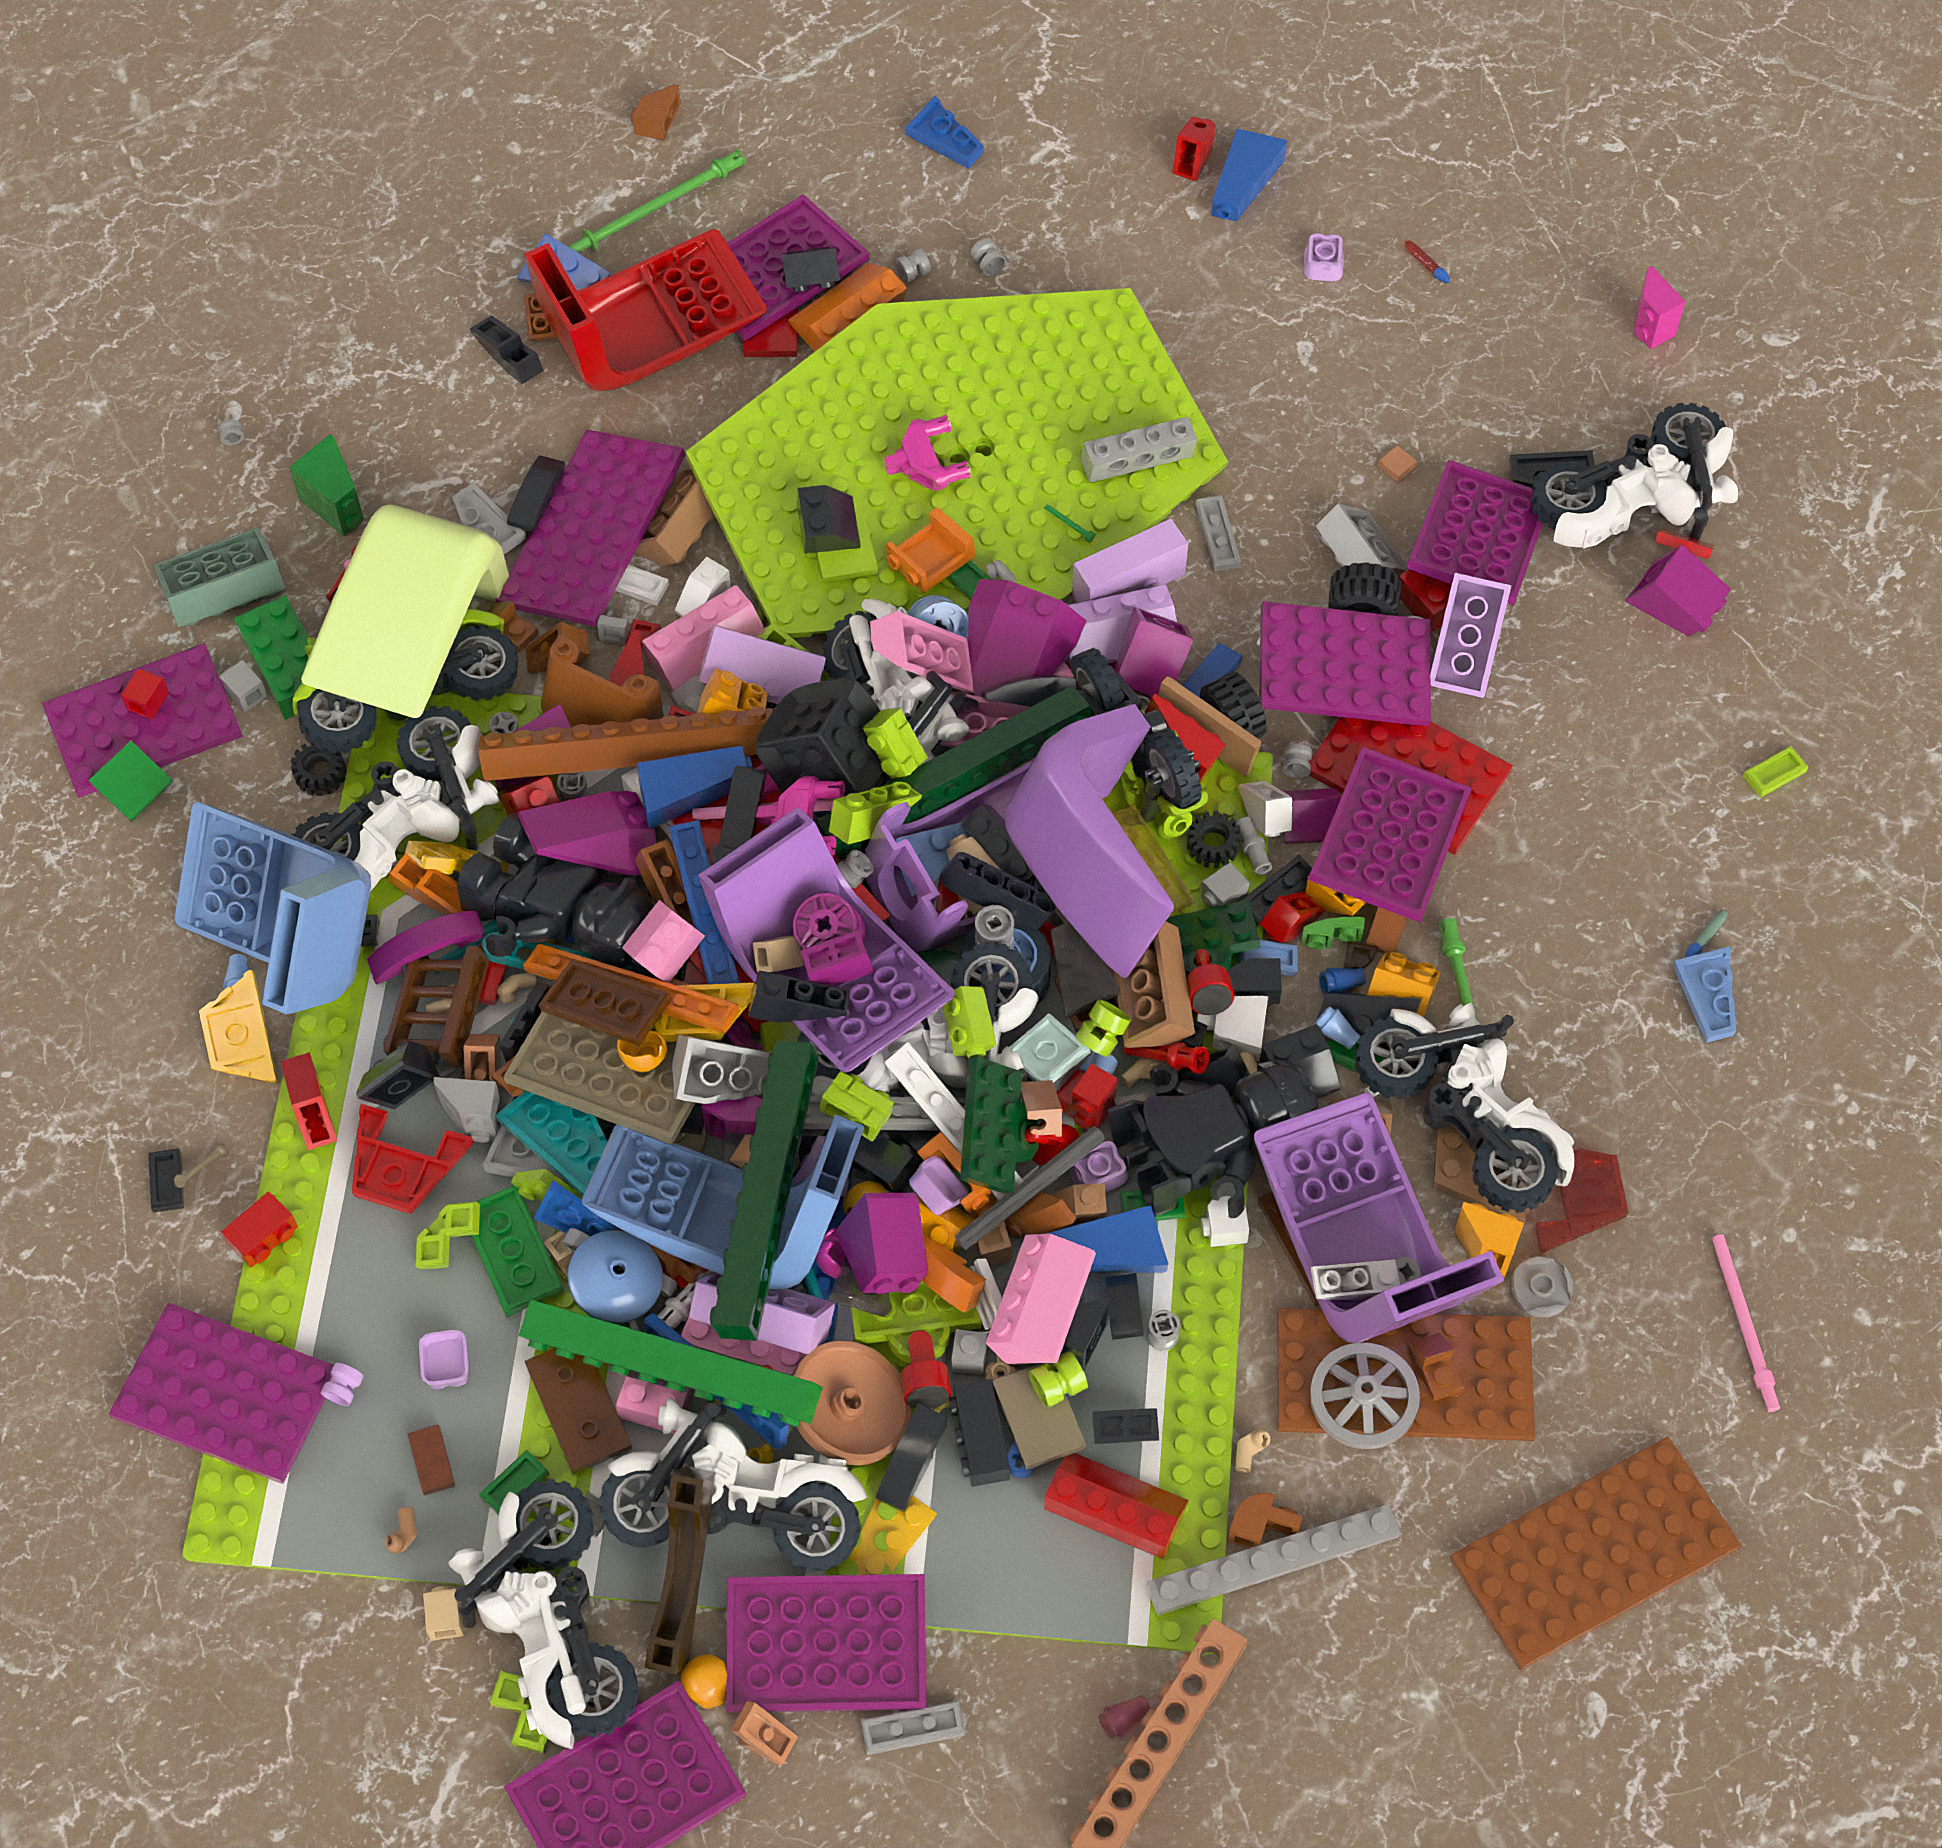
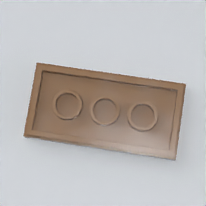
[1158,676,1261,777]

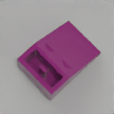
[701,1095,763,1142]

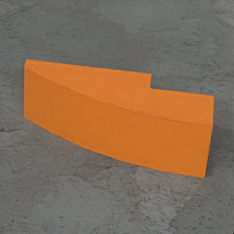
[387,853,464,915]
[922,1234,986,1313]

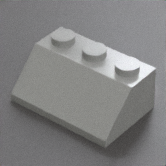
[1316,503,1409,577]

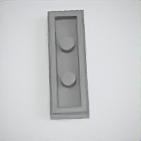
[1195,495,1241,572]
[861,1700,965,1755]

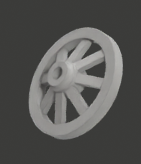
[1310,1342,1420,1449]

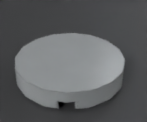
[1510,1256,1574,1318]

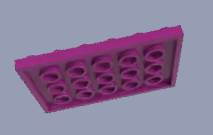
[727,194,870,341]
[1406,459,1552,606]
[1259,601,1431,726]
[42,643,243,798]
[1308,747,1472,923]
[109,1303,334,1484]
[726,1574,926,1713]
[504,1680,747,1848]

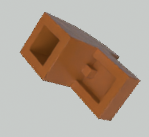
[1227,1493,1303,1549]

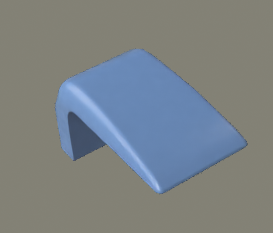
[175,802,371,1014]
[582,1115,864,1291]

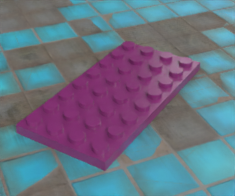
[495,430,686,627]

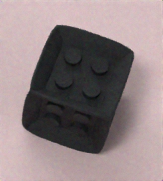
[755,678,884,797]

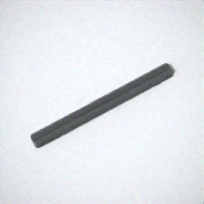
[955,1126,1105,1250]

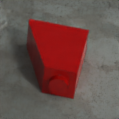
[280,1052,338,1150]

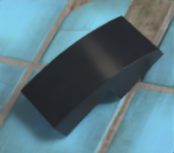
[1105,1273,1144,1340]

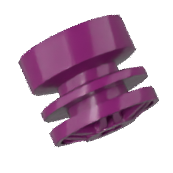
[793,893,866,949]

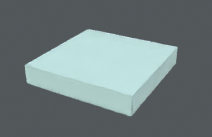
[1009,1013,1091,1083]

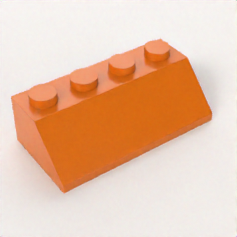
[788,262,907,352]

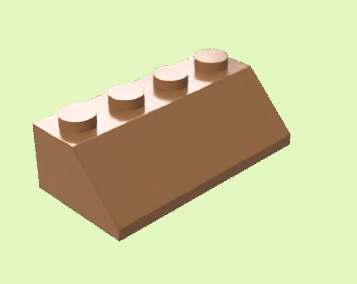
[635,466,715,566]
[1113,921,1195,1048]

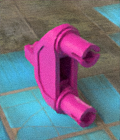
[884,414,971,491]
[756,776,845,855]

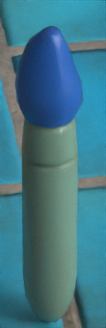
[1685,910,1727,958]

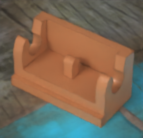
[1021,1080,1062,1137]

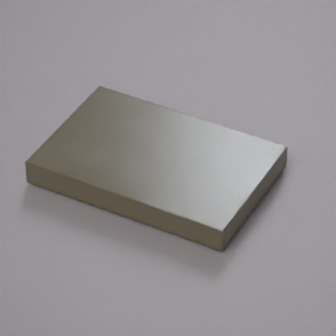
[992,1363,1086,1470]

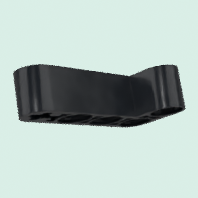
[711,766,766,866]
[940,852,1056,931]

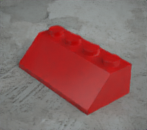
[1044,1453,1189,1560]

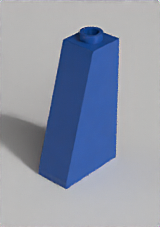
[1211,129,1287,222]
[637,746,752,828]
[1046,1205,1169,1273]

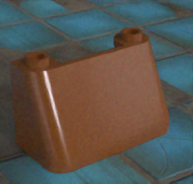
[541,635,664,727]

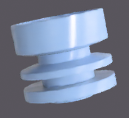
[908,595,969,641]

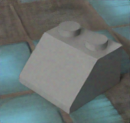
[434,1077,503,1143]

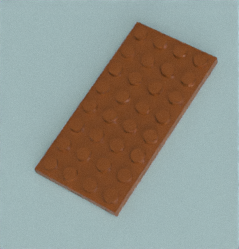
[1277,1308,1535,1441]
[1450,1436,1741,1671]

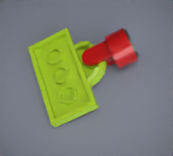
[848,1281,982,1409]

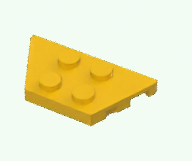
[406,840,509,874]
[199,970,279,1083]
[655,983,755,1042]

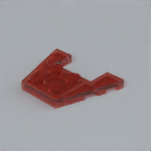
[1535,1148,1628,1253]

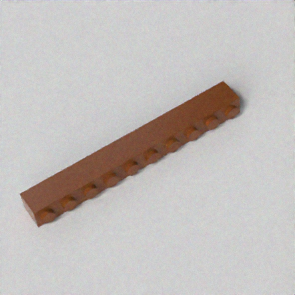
[478,707,773,781]

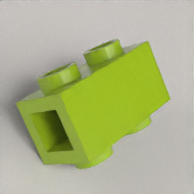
[942,986,997,1059]

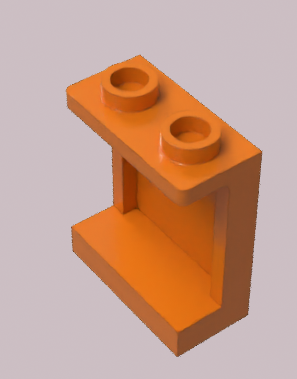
[886,507,975,593]
[917,1132,998,1219]

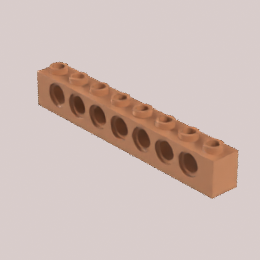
[1069,1618,1248,1848]

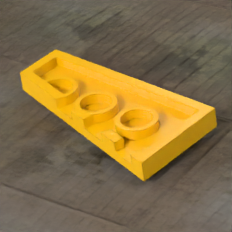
[849,1496,938,1575]

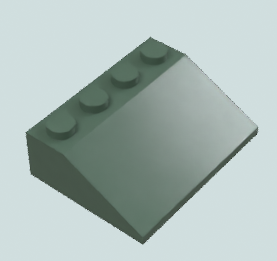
[153,527,286,627]

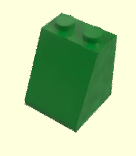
[289,434,364,536]

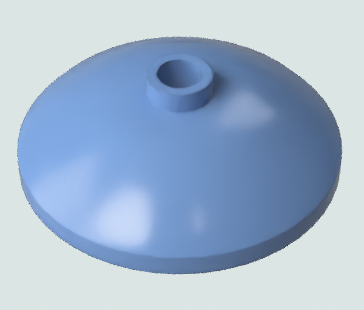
[567,1230,663,1324]

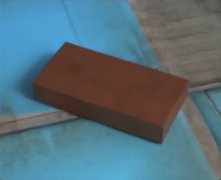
[407,1424,455,1496]

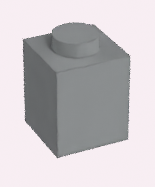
[219,660,268,713]
[1201,862,1249,908]
[952,1329,987,1376]

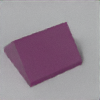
[1283,788,1342,844]

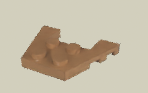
[1433,1125,1526,1223]

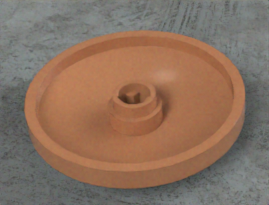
[791,1341,911,1465]

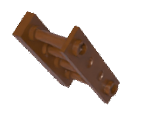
[383,946,490,1067]

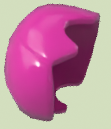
[815,1227,852,1279]

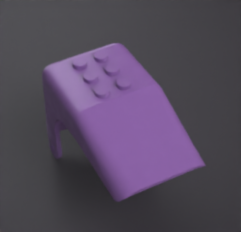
[864,760,1034,952]

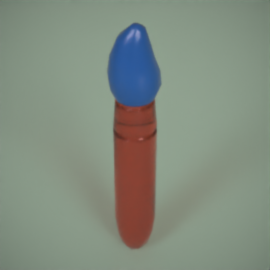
[1405,240,1450,283]

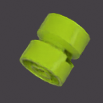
[1075,999,1131,1057]
[1029,1351,1088,1408]

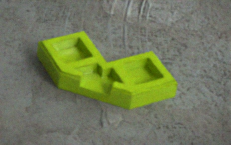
[415,1202,480,1270]
[490,1671,549,1754]

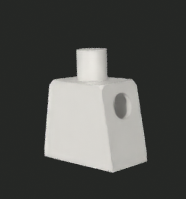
[1197,996,1268,1061]

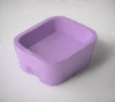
[1303,233,1344,281]
[1068,1141,1128,1193]
[909,1156,968,1215]
[419,1330,469,1389]

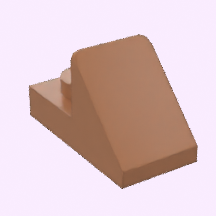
[731,1701,798,1766]

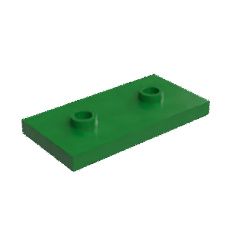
[471,1185,564,1317]

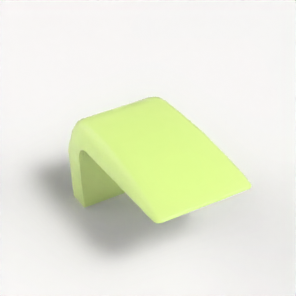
[301,504,509,718]

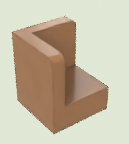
[977,1221,1012,1267]

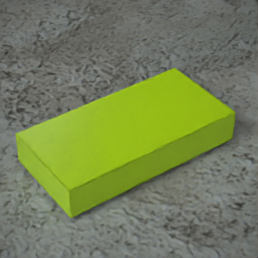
[1743,746,1808,798]

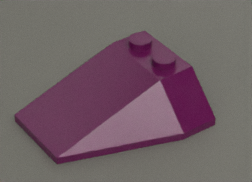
[965,579,1086,697]
[518,791,655,875]

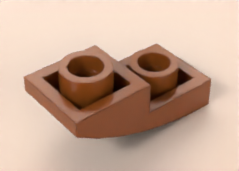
[524,293,556,341]

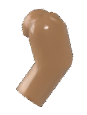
[384,1507,417,1554]

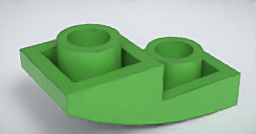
[1301,917,1365,950]

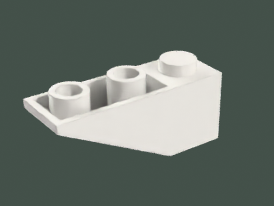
[1311,1259,1400,1301]

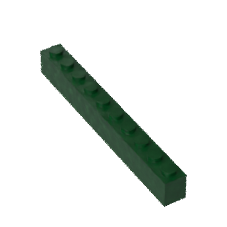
[817,685,1092,860]
[710,1041,819,1341]

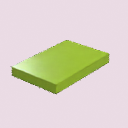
[816,496,878,583]

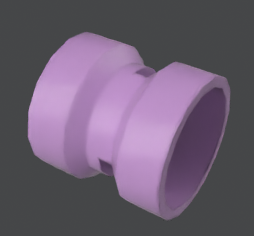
[321,1363,364,1406]

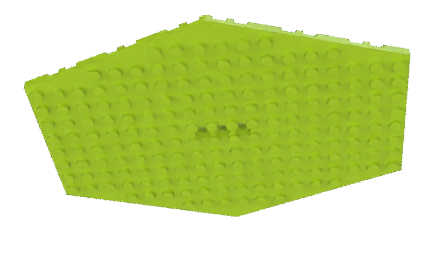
[686,288,1228,638]

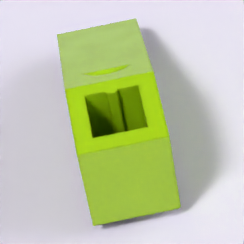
[829,782,922,844]

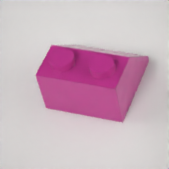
[1634,266,1686,349]

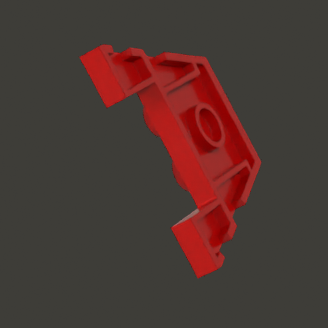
[352,1103,474,1214]

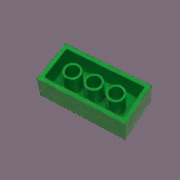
[234,595,309,720]

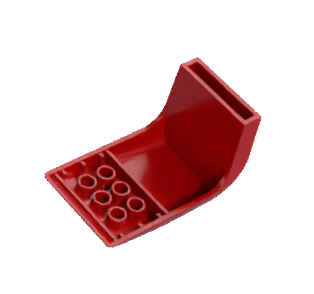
[524,229,767,391]

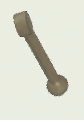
[174,1144,227,1188]

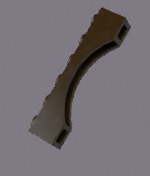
[645,1466,716,1675]

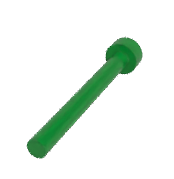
[1044,504,1096,543]

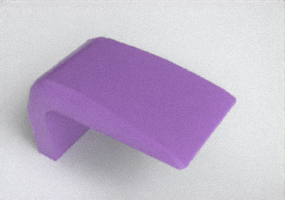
[1005,704,1173,978]
[698,807,955,1072]
[1254,1093,1504,1343]

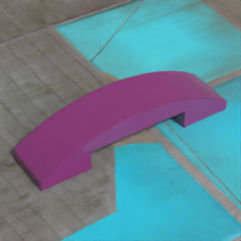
[367,911,486,985]

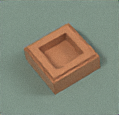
[1378,445,1417,482]

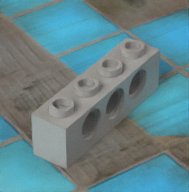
[1080,417,1197,483]

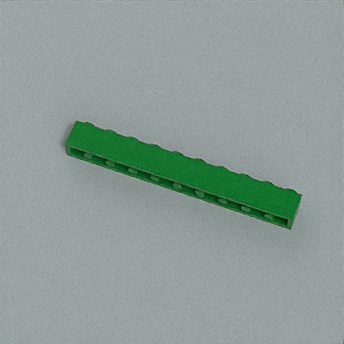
[518,1299,823,1427]

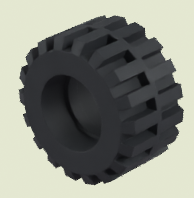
[1328,562,1401,616]
[1200,671,1267,739]

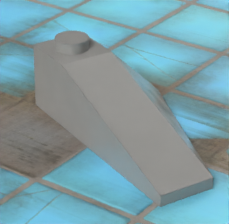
[672,1034,772,1104]

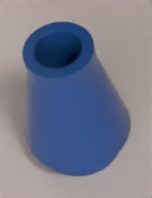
[1319,968,1366,995]

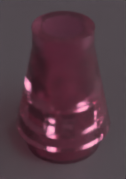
[1099,1695,1150,1738]

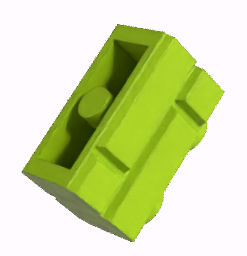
[863,707,928,778]
[819,1071,895,1141]

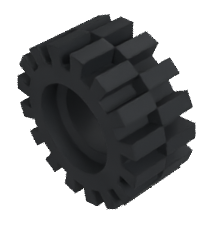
[291,742,347,796]
[1187,811,1241,868]

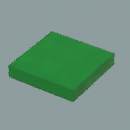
[89,741,173,822]

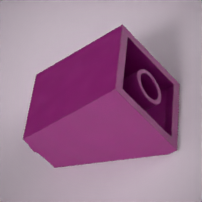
[1625,544,1731,637]
[1114,607,1194,700]
[835,1193,928,1294]

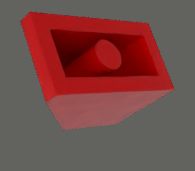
[1260,891,1325,943]

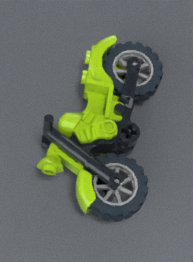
[293,608,518,753]
[1070,647,1208,837]

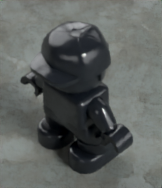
[458,812,655,968]
[1108,1060,1319,1219]

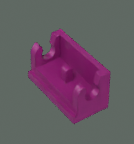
[800,930,874,986]

